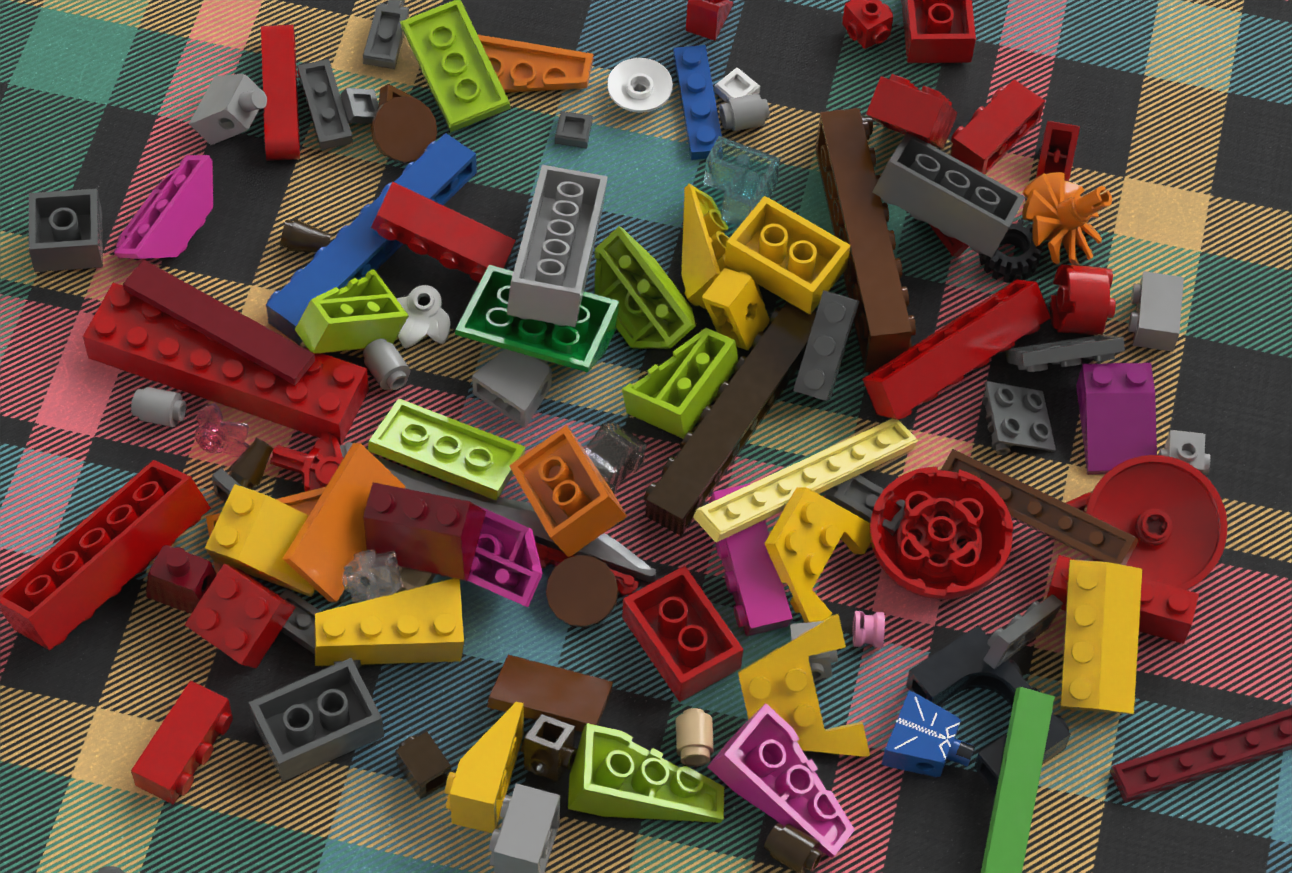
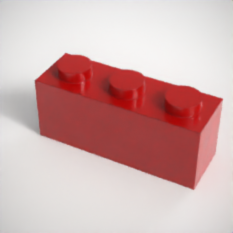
[950,79,1045,174]
[131,680,233,805]

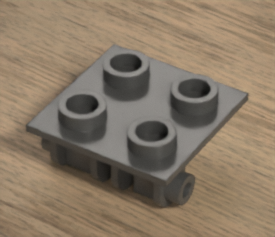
[982,381,1056,455]

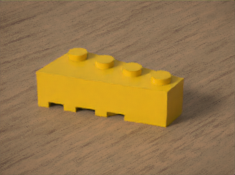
[314,578,464,666]

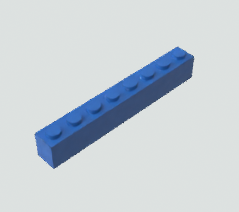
[266,133,477,345]

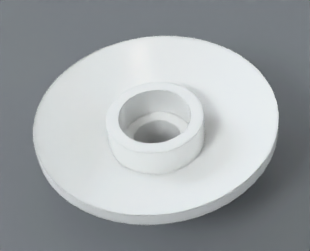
[607,58,673,113]

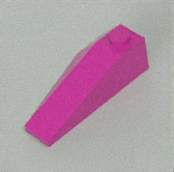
[707,703,855,858]

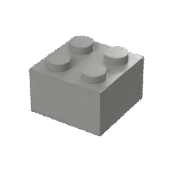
[489,783,560,873]

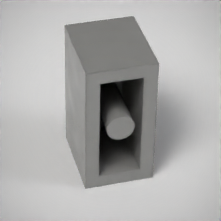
[1128,271,1184,352]

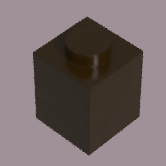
[395,732,451,800]

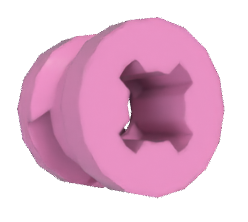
[853,611,885,648]

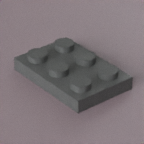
[1005,334,1125,372]

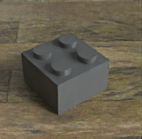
[29,189,103,272]

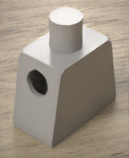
[189,74,267,145]
[472,349,552,428]

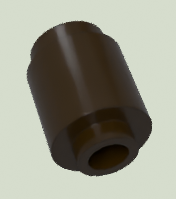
[764,823,823,873]

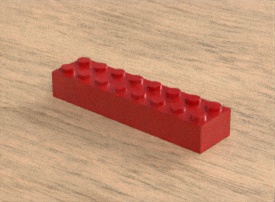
[83,282,369,445]

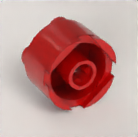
[1050,265,1116,335]

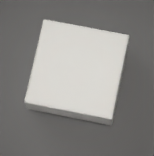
[714,68,760,102]

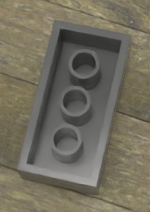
[873,132,1025,258]

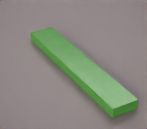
[981,687,1055,873]

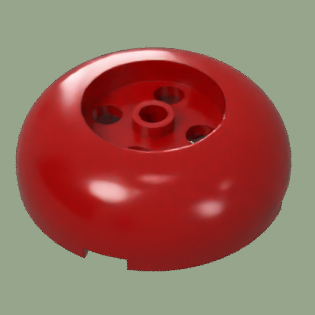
[870,467,1013,600]

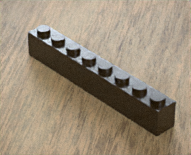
[643,302,817,536]

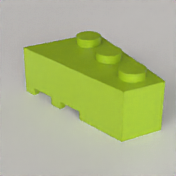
[622,328,738,439]

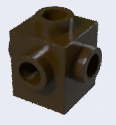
[521,714,577,781]

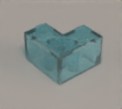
[704,136,780,226]

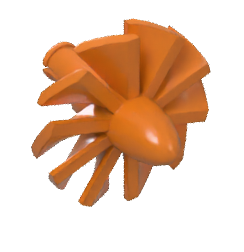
[1022,172,1112,265]

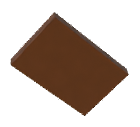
[487,654,613,733]

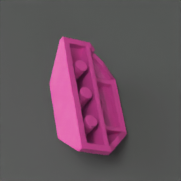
[114,155,213,259]
[468,504,543,607]

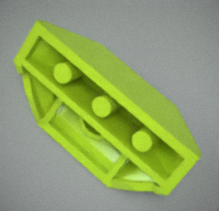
[595,226,696,349]

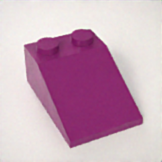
[1076,363,1157,475]

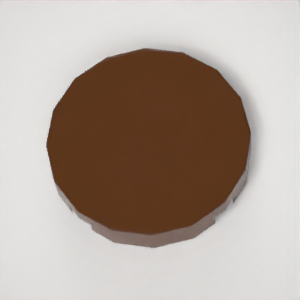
[371,96,437,163]
[546,555,618,628]

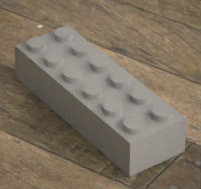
[507,165,608,327]

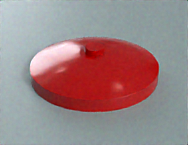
[1085,455,1228,590]

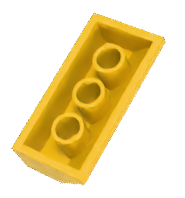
[1060,560,1142,714]

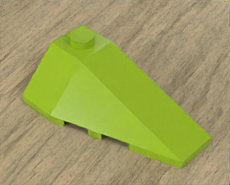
[568,723,724,823]

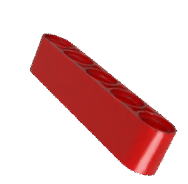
[261,24,300,161]

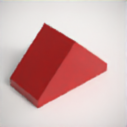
[686,0,733,41]
[1036,120,1080,182]

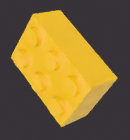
[724,196,851,314]

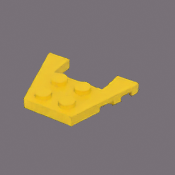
[764,487,871,623]
[738,614,870,757]

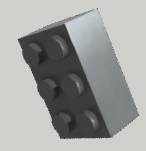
[249,658,384,782]

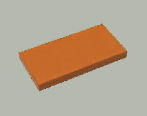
[283,443,406,602]

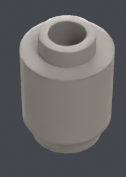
[719,93,770,132]
[363,339,410,390]
[131,387,186,427]

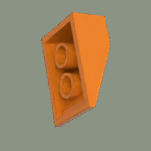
[509,425,627,557]

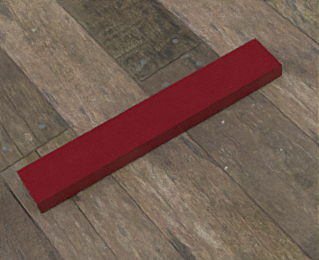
[123,259,315,385]
[1110,708,1292,803]

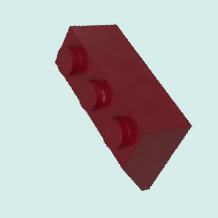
[363,482,486,581]

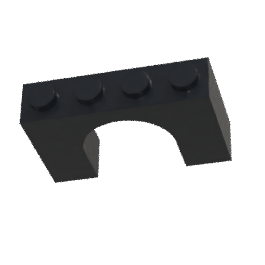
[906,625,1071,794]

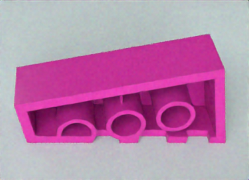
[706,482,793,636]

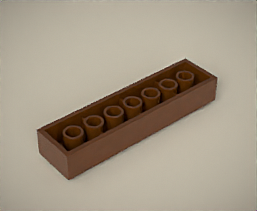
[815,108,916,372]

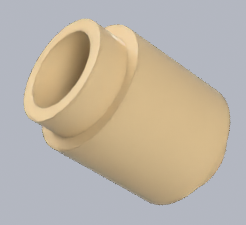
[676,708,714,766]

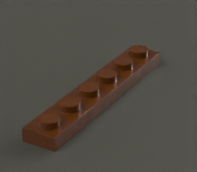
[941,449,1139,565]

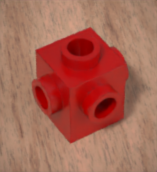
[842,0,893,49]

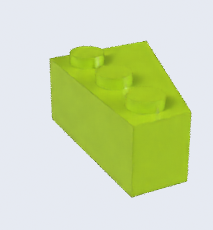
[295,269,409,354]

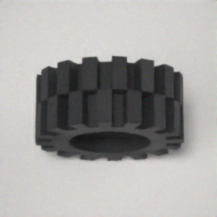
[979,219,1043,283]

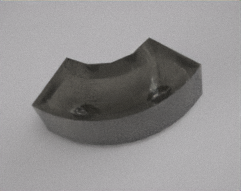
[583,422,648,495]

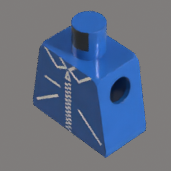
[881,690,975,777]

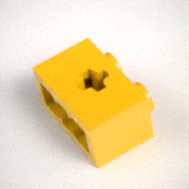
[702,268,770,350]

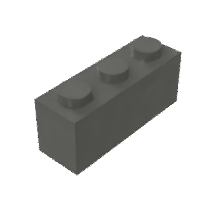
[793,291,860,401]

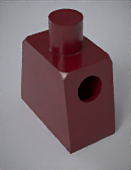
[146,545,217,614]

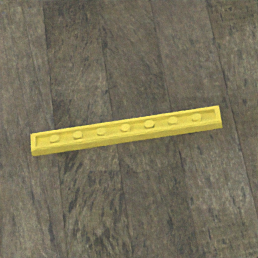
[693,418,918,543]

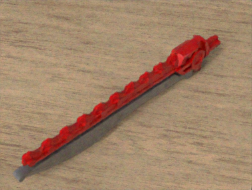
[270,431,656,595]

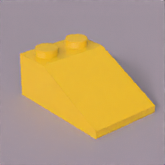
[205,484,315,597]
[445,702,524,833]

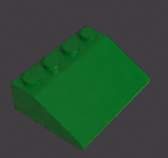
[455,265,619,372]

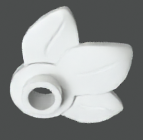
[396,285,450,349]

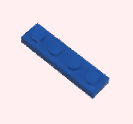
[673,45,724,160]

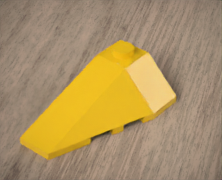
[681,184,763,309]

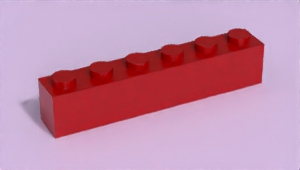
[862,279,1051,420]

